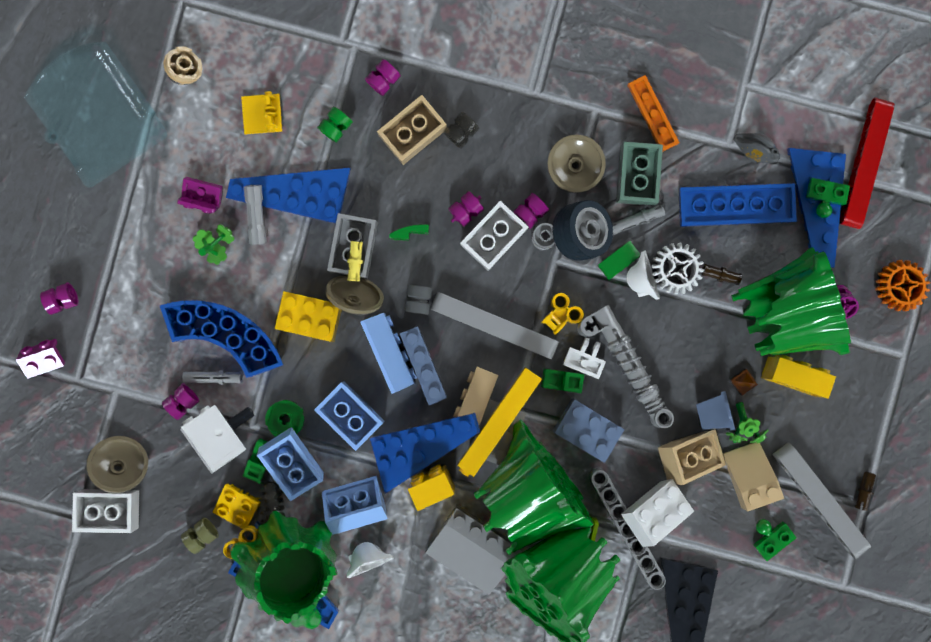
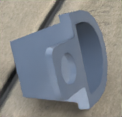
[696,391,735,431]

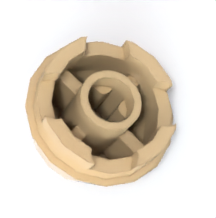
[163,47,202,85]

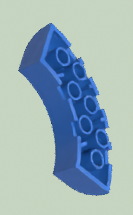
[160,300,284,378]

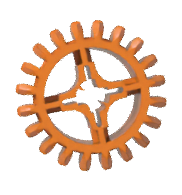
[875,260,931,312]

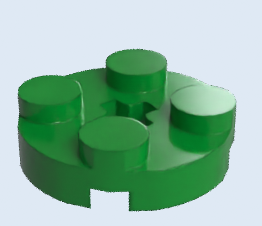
[265,400,305,437]

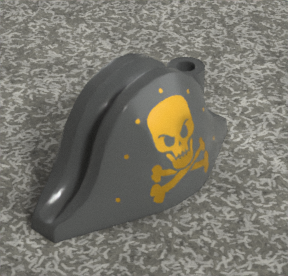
[733,133,780,163]

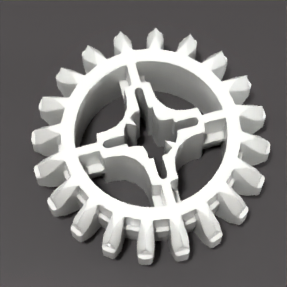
[651,243,704,295]

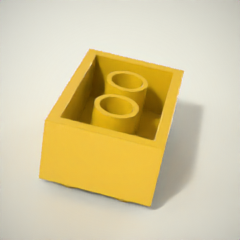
[275,291,342,342]
[761,355,836,399]
[408,464,455,511]

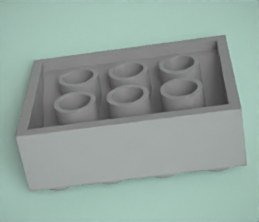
[425,504,522,595]

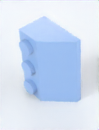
[322,476,388,535]

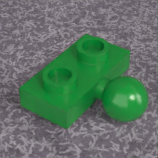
[806,178,850,218]
[753,519,797,561]

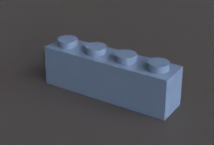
[400,326,447,405]

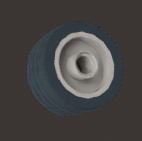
[552,200,613,261]

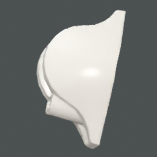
[627,250,660,300]
[346,542,394,578]

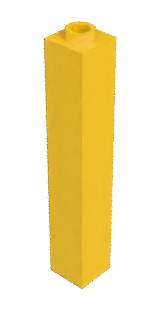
[457,367,542,477]

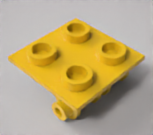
[241,91,282,135]
[212,484,261,529]

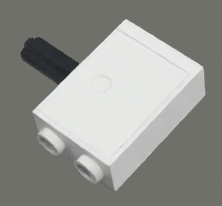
[180,405,254,474]

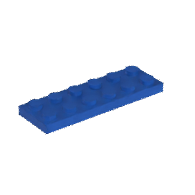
[679,183,797,227]

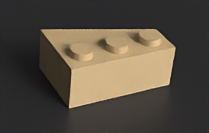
[453,367,498,425]

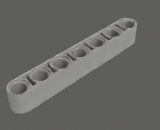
[430,292,559,360]
[773,442,871,559]
[589,468,666,590]

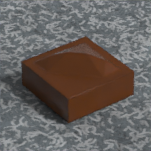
[730,369,758,396]

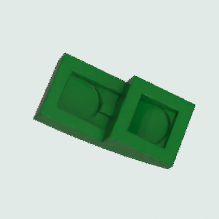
[389,225,429,241]
[598,241,641,280]
[541,368,584,393]
[243,438,268,484]

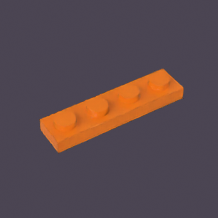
[627,75,680,152]

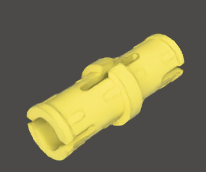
[347,241,363,281]

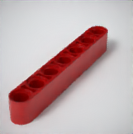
[839,97,895,229]

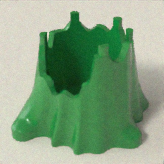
[731,247,851,356]
[473,420,594,555]
[230,511,338,629]
[501,527,620,642]

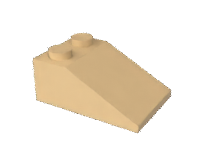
[658,429,726,485]
[723,442,784,511]

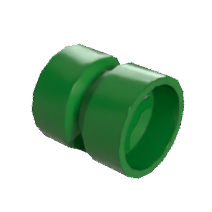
[317,106,353,143]

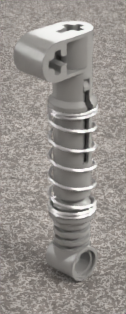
[577,305,674,428]

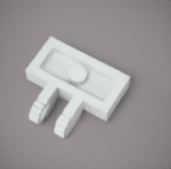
[563,337,606,379]

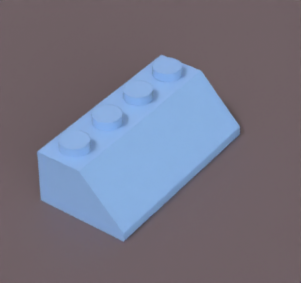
[360,313,417,394]

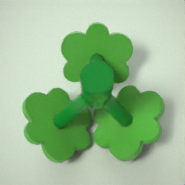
[192,224,234,265]
[726,402,769,444]

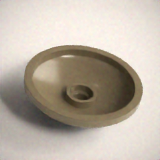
[547,135,606,193]
[326,275,384,315]
[87,436,148,493]

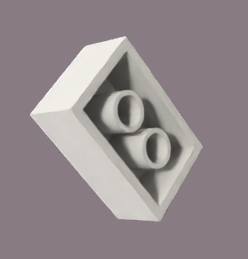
[460,201,528,271]
[621,479,694,547]
[72,489,139,533]

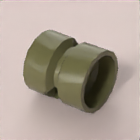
[181,517,219,554]

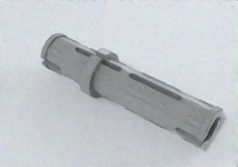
[612,204,665,235]
[182,370,243,385]

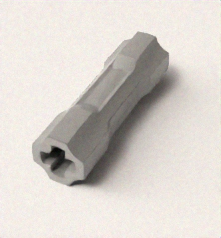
[244,185,267,245]

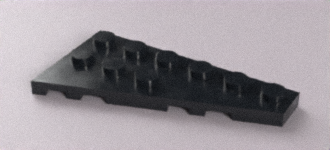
[660,557,718,642]

